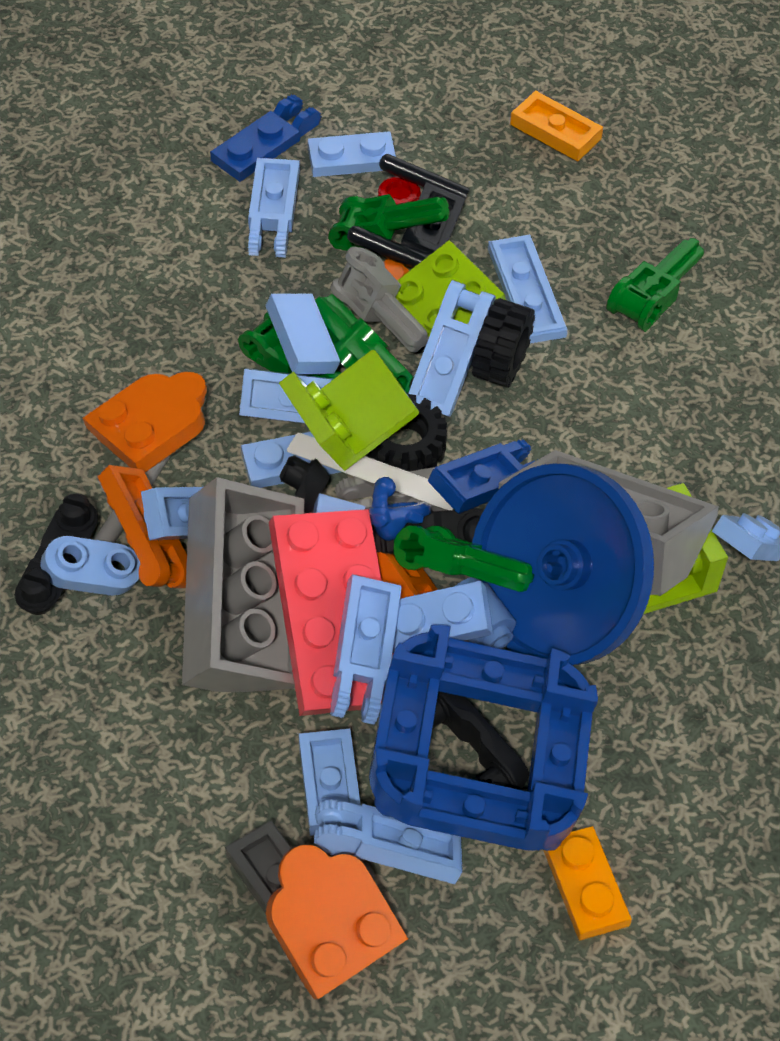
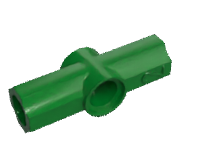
[315,294,413,393]

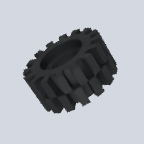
[472,298,535,388]
[365,394,447,472]

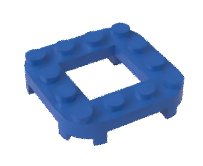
[369,625,598,851]

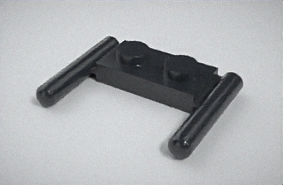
[347,154,470,268]

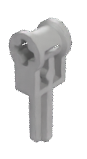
[330,247,429,353]

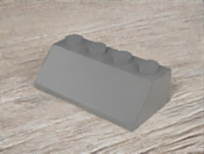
[499,450,719,596]
[182,477,304,692]

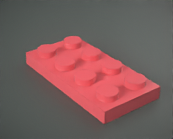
[268,509,394,716]

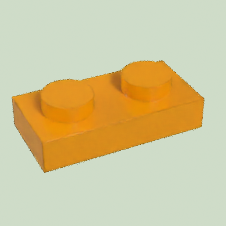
[510,90,603,162]
[543,826,632,941]

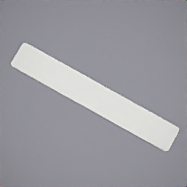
[287,433,453,510]

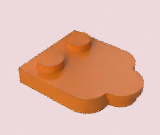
[83,372,207,472]
[266,845,408,999]

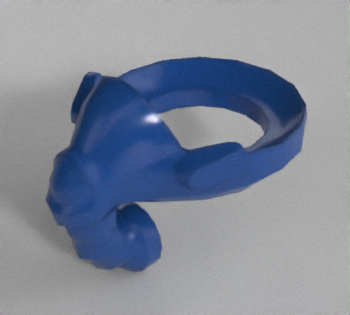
[369,477,431,541]

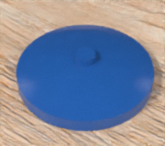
[472,463,654,666]

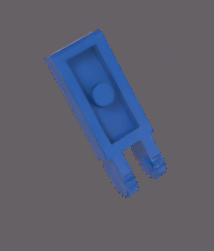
[210,94,322,182]
[428,439,538,514]

